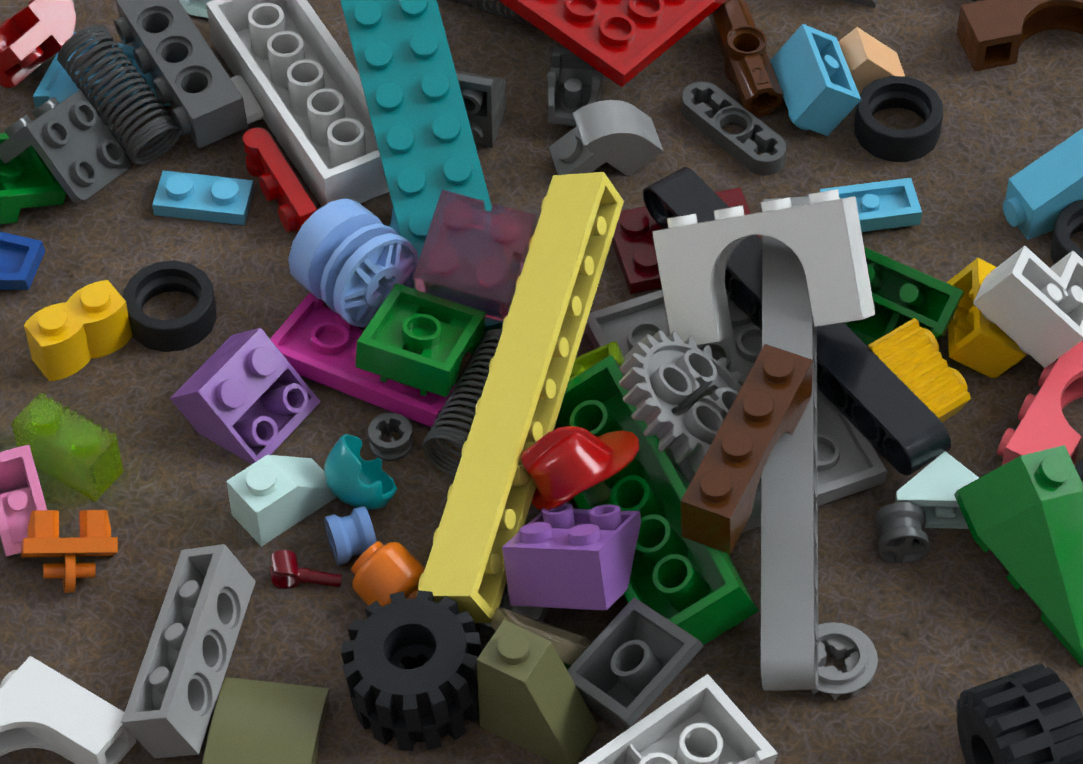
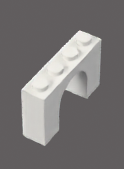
[652,189,875,345]
[0,656,136,764]

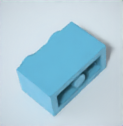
[770,24,861,136]

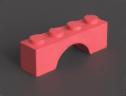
[997,340,1083,466]

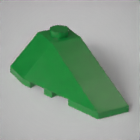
[954,445,1083,667]

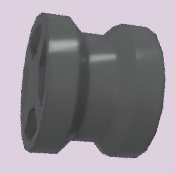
[874,502,930,563]

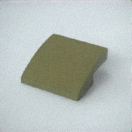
[202,677,329,764]

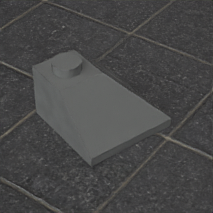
[567,597,703,732]

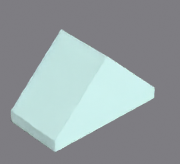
[895,451,979,529]

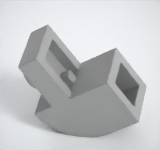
[549,100,663,175]

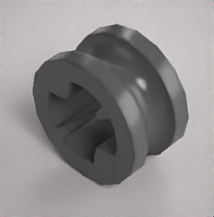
[368,413,413,461]

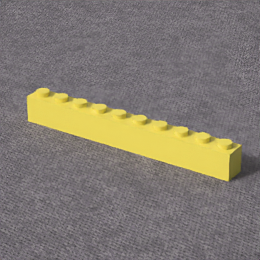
[416,172,624,623]

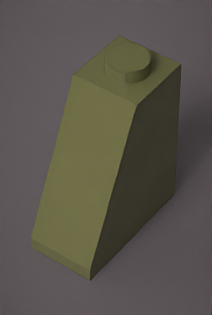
[477,619,599,764]

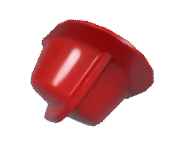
[521,426,639,511]

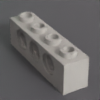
[121,544,256,759]

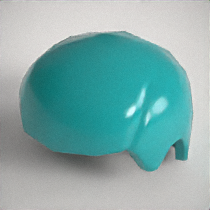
[324,434,397,510]

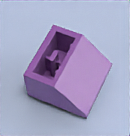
[169,327,321,464]
[502,503,641,610]

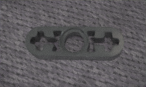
[681,82,787,176]

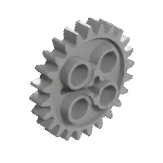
[619,331,742,472]

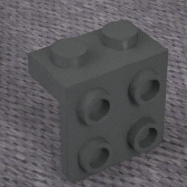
[0,89,131,204]

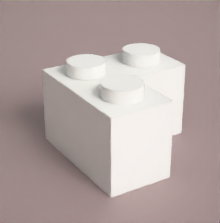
[973,246,1083,368]

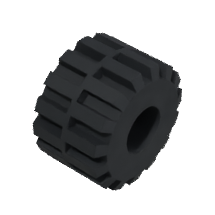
[341,590,482,751]
[956,664,1083,764]

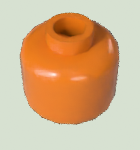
[351,541,425,607]

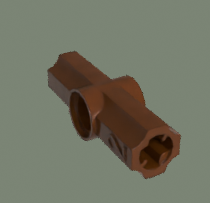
[709,0,783,117]

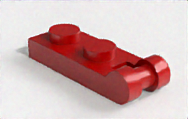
[242,127,317,235]

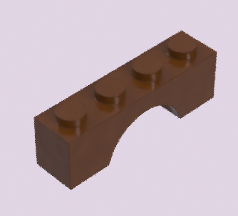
[956,0,1083,72]
[681,344,813,554]

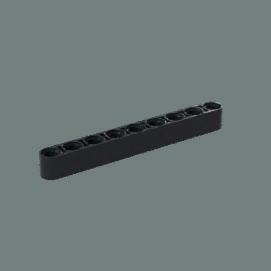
[643,167,951,476]

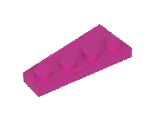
[270,293,459,427]

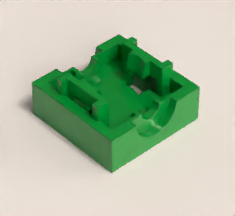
[355,283,486,397]

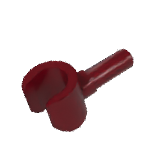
[269,550,342,589]

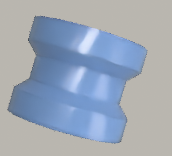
[324,506,377,566]

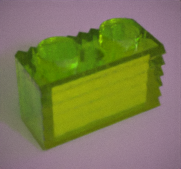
[10,393,124,501]

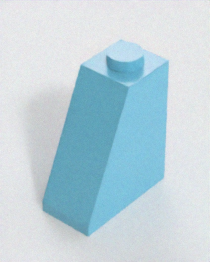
[1003,128,1083,240]

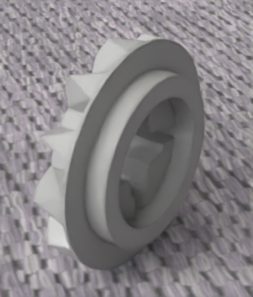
[811,622,878,701]

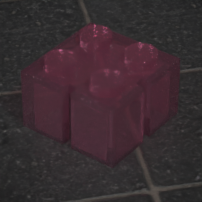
[413,190,536,321]

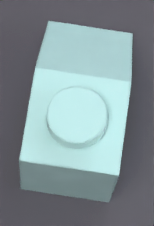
[226,455,336,547]

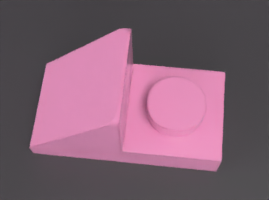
[0,444,47,557]

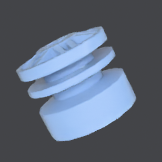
[288,198,419,327]

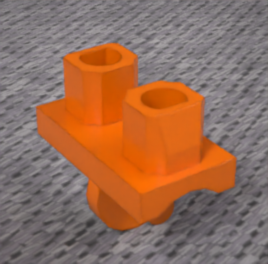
[21,510,118,593]

